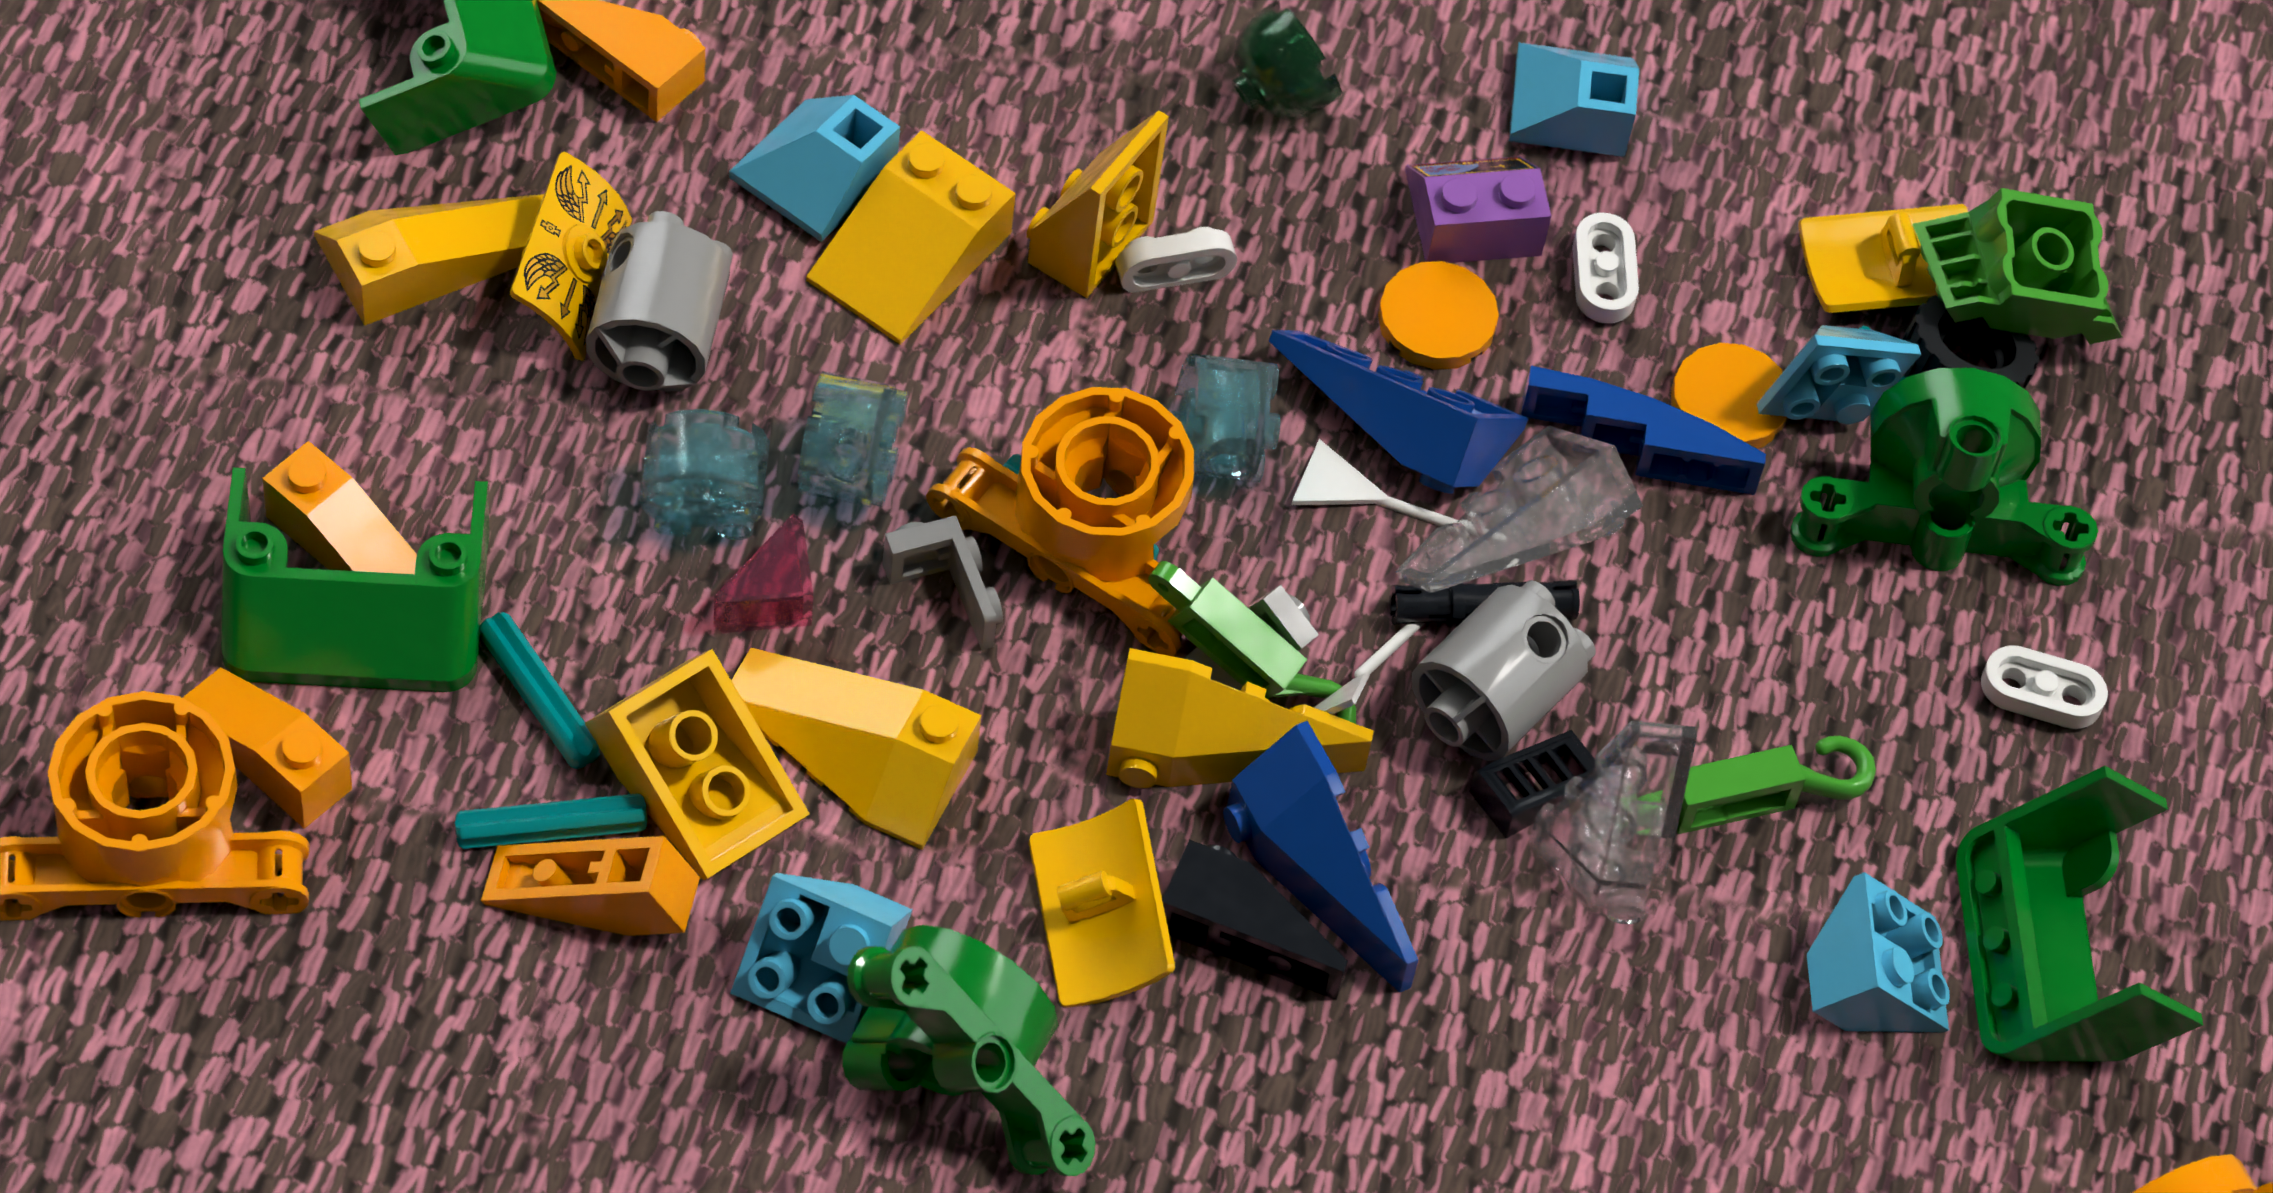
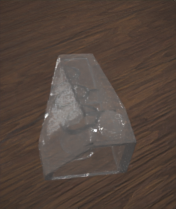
[1395,426,1643,593]
[1528,721,1697,924]

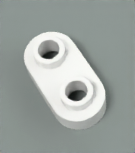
[1573,213,1639,323]
[1115,227,1237,293]
[1981,645,2108,729]

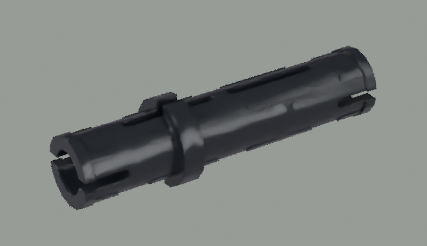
[1389,578,1580,628]

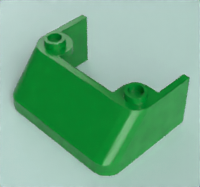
[358,0,556,155]
[221,467,490,692]
[1956,766,2203,1062]

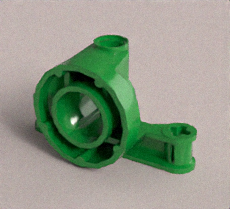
[1790,368,2098,586]
[842,925,1096,1176]

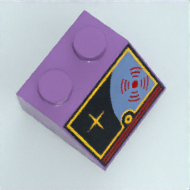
[1405,156,1552,263]

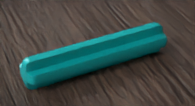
[480,612,600,769]
[455,794,647,849]

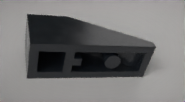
[1162,839,1348,1000]

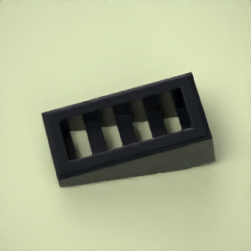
[1469,730,1609,839]

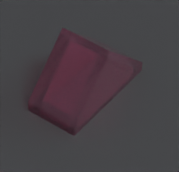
[713,514,813,633]

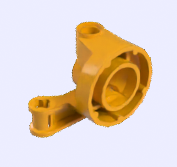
[926,387,1194,657]
[0,691,310,921]

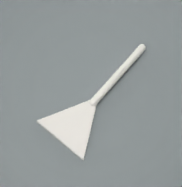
[1291,439,1501,545]
[1314,623,1425,714]

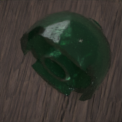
[1232,0,1343,121]

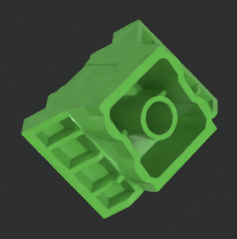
[1913,188,2122,344]

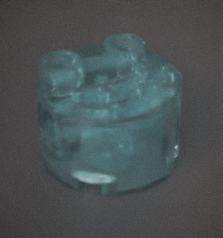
[1172,354,1280,483]
[797,371,909,507]
[639,409,770,540]

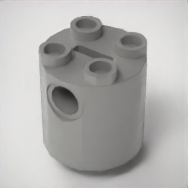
[586,211,733,392]
[1412,580,1596,761]

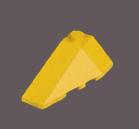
[314,194,544,326]
[731,648,982,850]
[1106,648,1374,788]

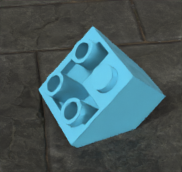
[1509,42,1639,157]
[729,95,900,242]
[1756,325,1921,424]
[1807,872,1950,1032]
[730,873,913,1044]

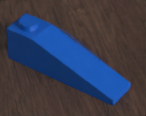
[1269,330,1528,494]
[1223,721,1418,993]

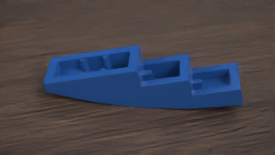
[1521,365,1766,495]

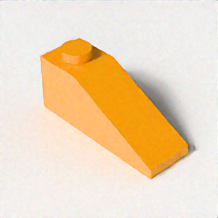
[537,0,706,122]
[262,441,417,574]
[182,667,352,829]
[481,836,700,936]

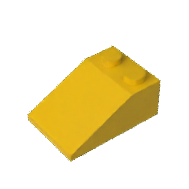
[1026,110,1169,298]
[806,130,1016,345]
[585,649,810,880]

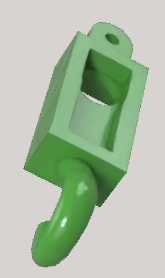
[1148,561,1356,724]
[1628,736,1876,834]

